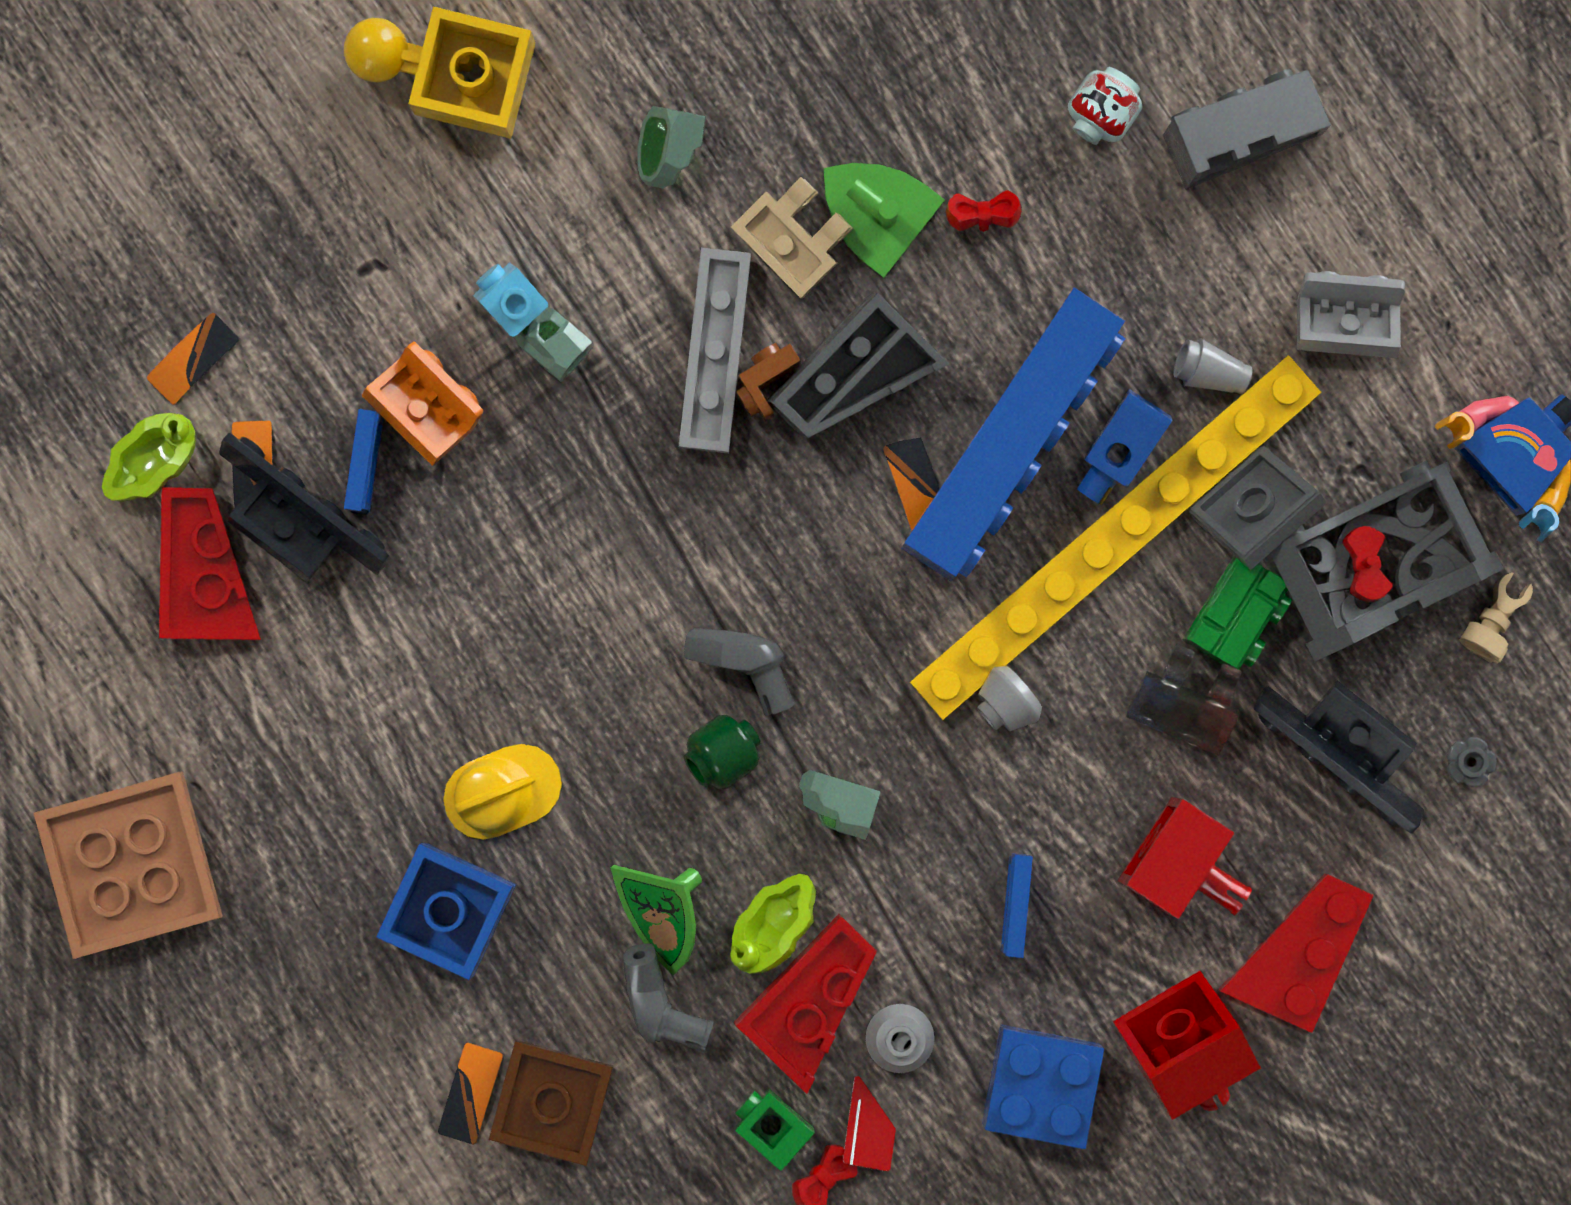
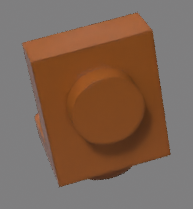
[736,343,801,422]

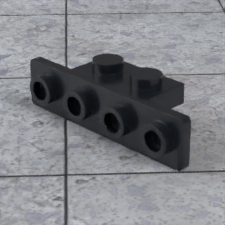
[219,433,389,582]
[1253,680,1424,834]

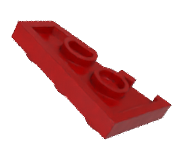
[159,487,261,640]
[1218,874,1374,1033]
[734,914,877,1094]

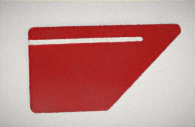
[843,1076,896,1171]

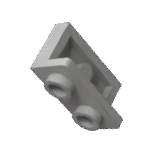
[1297,271,1405,358]

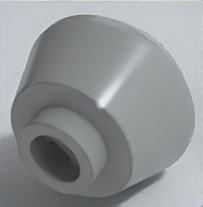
[977,666,1042,731]
[866,1004,934,1073]

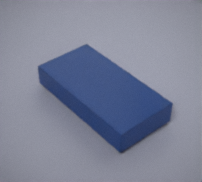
[344,409,384,514]
[1000,853,1033,958]

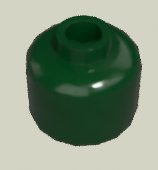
[683,715,761,789]

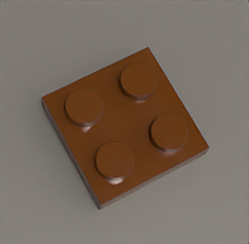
[489,1040,613,1166]

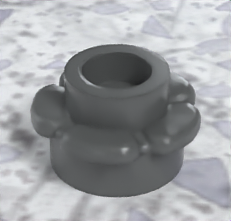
[1447,737,1497,787]

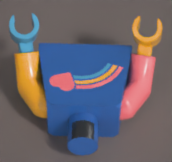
[1435,394,1571,542]

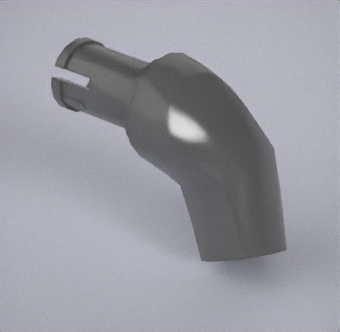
[684,628,795,716]
[623,944,714,1053]

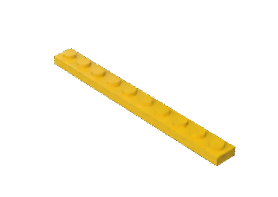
[909,355,1322,720]

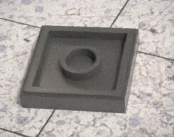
[1188,445,1326,570]

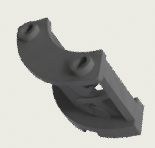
[1265,460,1504,662]

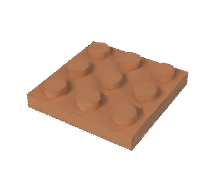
[34,772,223,959]

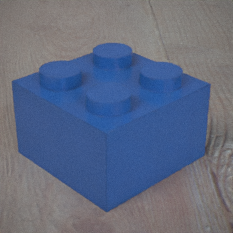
[376,842,517,980]
[982,1024,1104,1149]

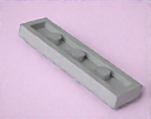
[679,248,751,453]

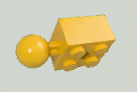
[344,6,536,139]

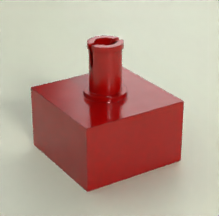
[1117,797,1252,919]
[1113,971,1261,1120]

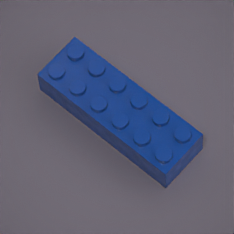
[901,287,1126,581]

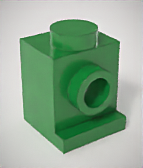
[735,1089,815,1171]

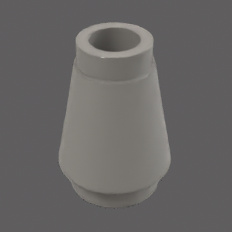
[1174,338,1252,395]

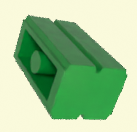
[1182,556,1292,671]

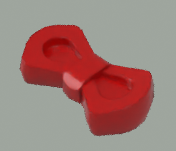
[945,190,1022,232]
[1342,526,1393,603]
[792,1144,858,1205]

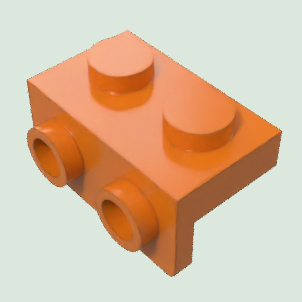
[362,341,484,466]

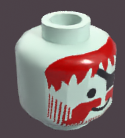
[1068,67,1142,145]

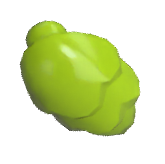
[102,413,196,502]
[730,874,816,974]

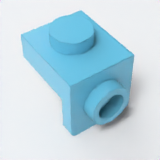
[473,262,548,337]

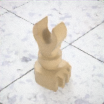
[1459,573,1533,664]

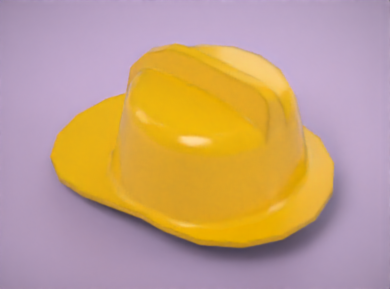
[443,744,562,840]

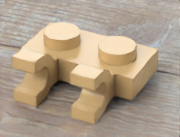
[731,177,854,299]

